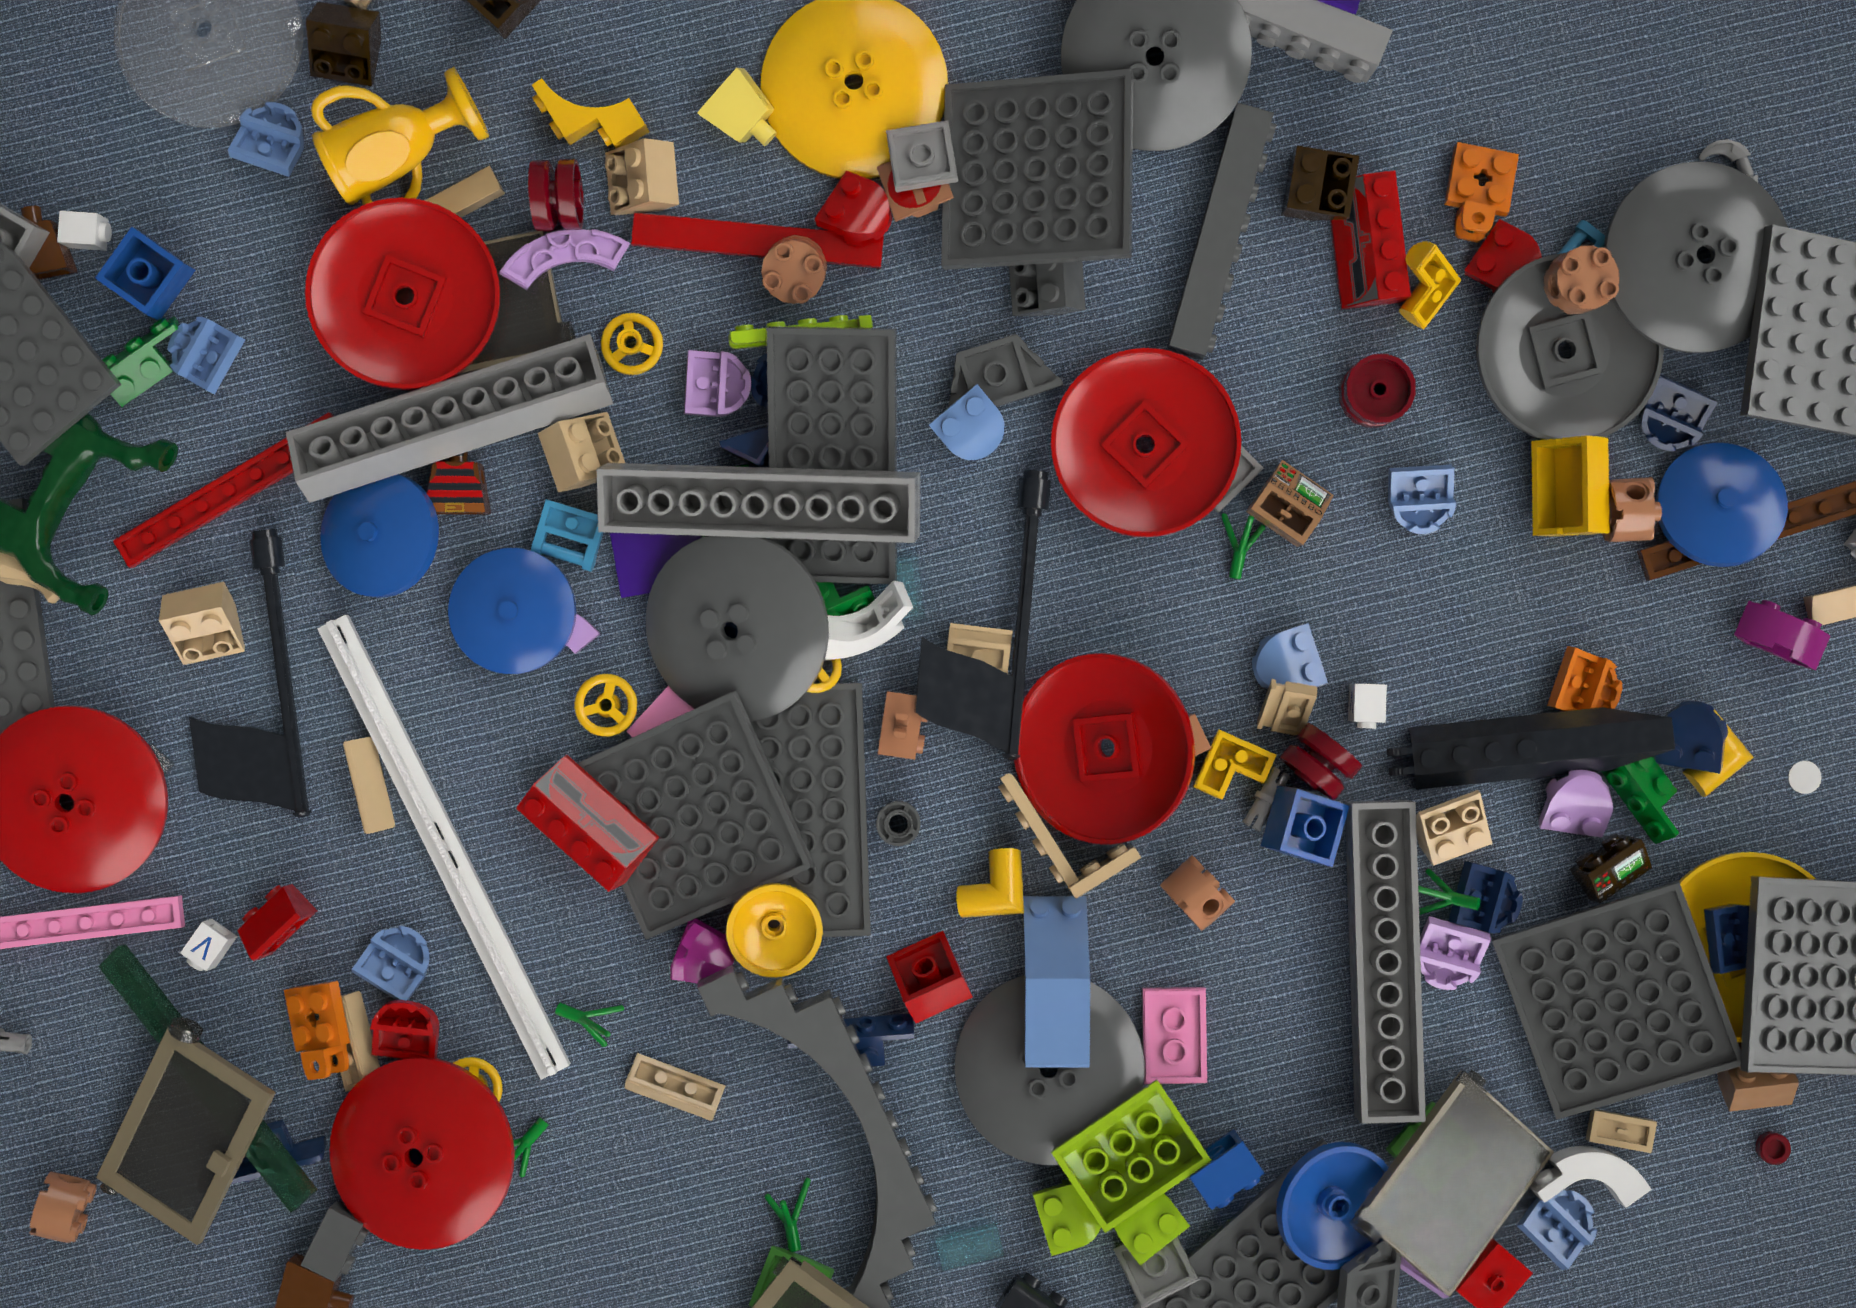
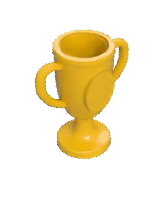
[311,67,490,205]

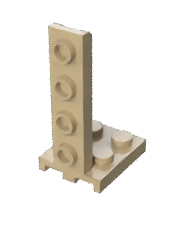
[998,774,1141,899]

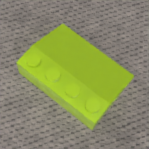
[1051,1079,1212,1233]

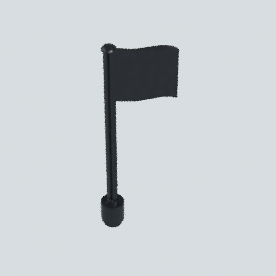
[915,470,1051,760]
[189,529,312,818]

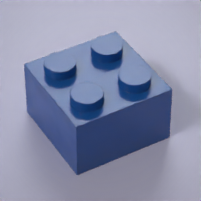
[95,227,196,320]
[1261,786,1350,867]
[1189,1129,1265,1210]

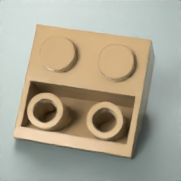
[605,138,679,215]
[538,412,625,493]
[159,582,245,665]
[1416,790,1492,866]

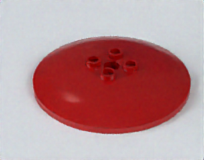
[305,198,500,390]
[1051,348,1241,538]
[1014,653,1195,844]
[0,705,168,893]
[329,1057,515,1250]

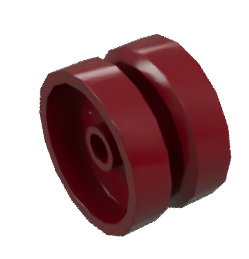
[528,159,584,231]
[1339,354,1416,428]
[1279,723,1362,801]

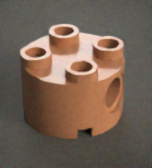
[761,235,828,304]
[1544,246,1619,314]
[1602,477,1662,542]
[1160,855,1235,931]
[30,1171,97,1243]

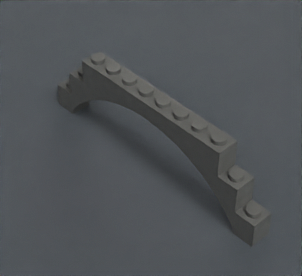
[697,965,938,1308]

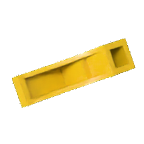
[532,78,649,149]

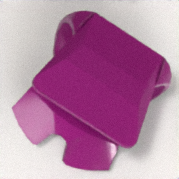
[670,918,735,984]

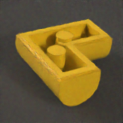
[1399,241,1461,329]
[1682,709,1754,797]
[1193,729,1276,800]
[956,848,1024,918]

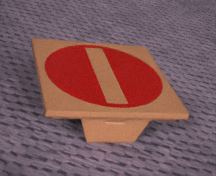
[877,161,954,222]

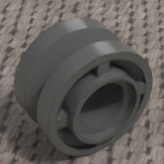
[876,801,921,846]

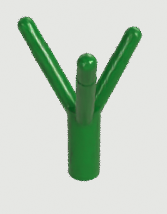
[1221,513,1265,579]
[1418,869,1480,915]
[555,1002,624,1047]
[513,1117,549,1177]
[765,1178,811,1252]

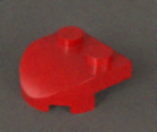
[814,171,892,246]
[1464,219,1542,293]
[370,1000,439,1059]

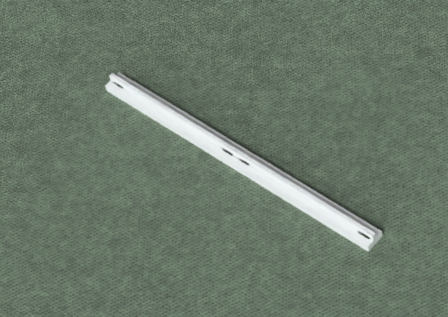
[317,615,571,1080]

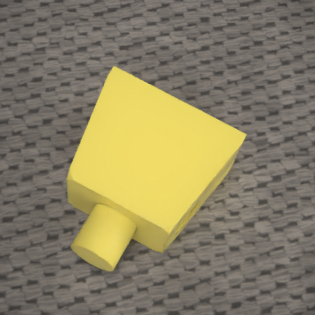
[697,67,777,146]

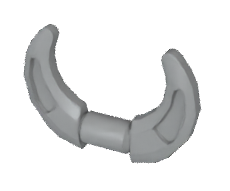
[1699,139,1758,183]

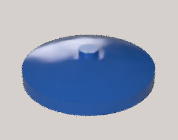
[1655,443,1788,567]
[320,474,439,598]
[448,548,576,674]
[1276,1142,1398,1270]

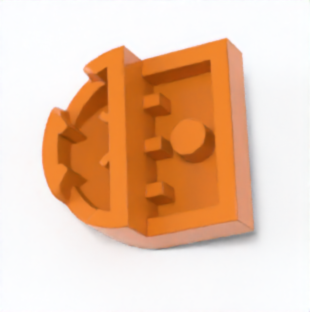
[1547,646,1622,711]

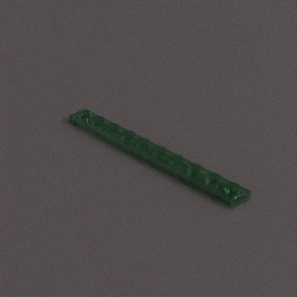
[98,944,318,1213]

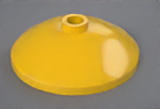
[726,883,823,978]

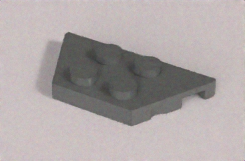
[948,334,1063,408]
[1337,1231,1404,1308]

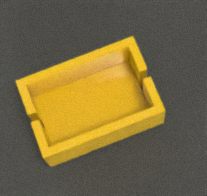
[1531,435,1610,537]

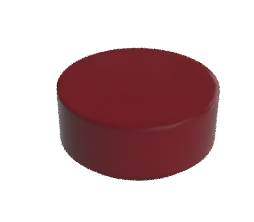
[1755,1131,1791,1165]

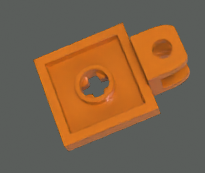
[1444,142,1519,243]
[284,980,350,1080]

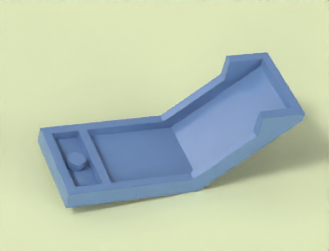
[1023,896,1090,1068]

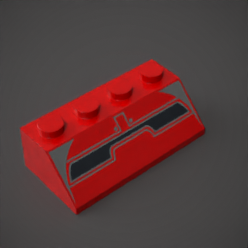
[1330,170,1411,310]
[516,755,660,892]

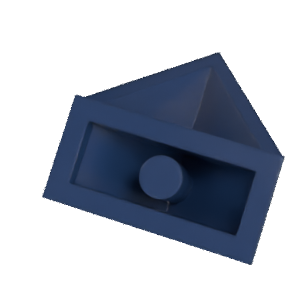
[719,426,769,467]

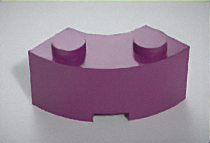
[1734,600,1831,671]

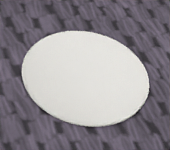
[1788,761,1821,794]

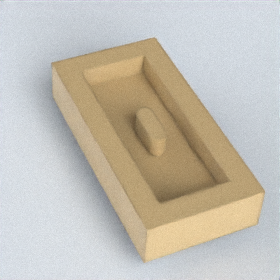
[1586,1109,1657,1153]

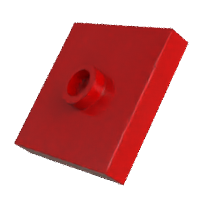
[1455,1238,1533,1308]

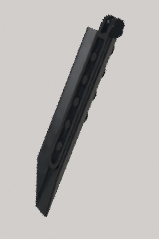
[1386,707,1675,790]

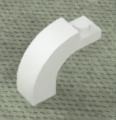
[825,581,913,660]
[1529,1146,1652,1208]

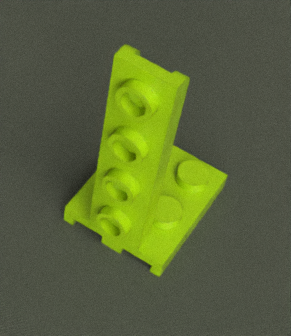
[728,315,873,349]

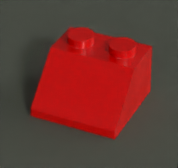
[237,884,318,962]
[886,931,973,1024]

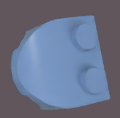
[228,102,304,177]
[167,317,245,394]
[929,384,1004,460]
[1388,464,1456,534]
[1252,623,1328,688]
[352,926,429,1001]
[1516,1190,1597,1270]

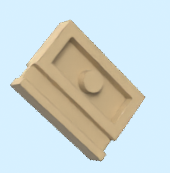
[947,623,1013,674]
[1257,679,1317,735]

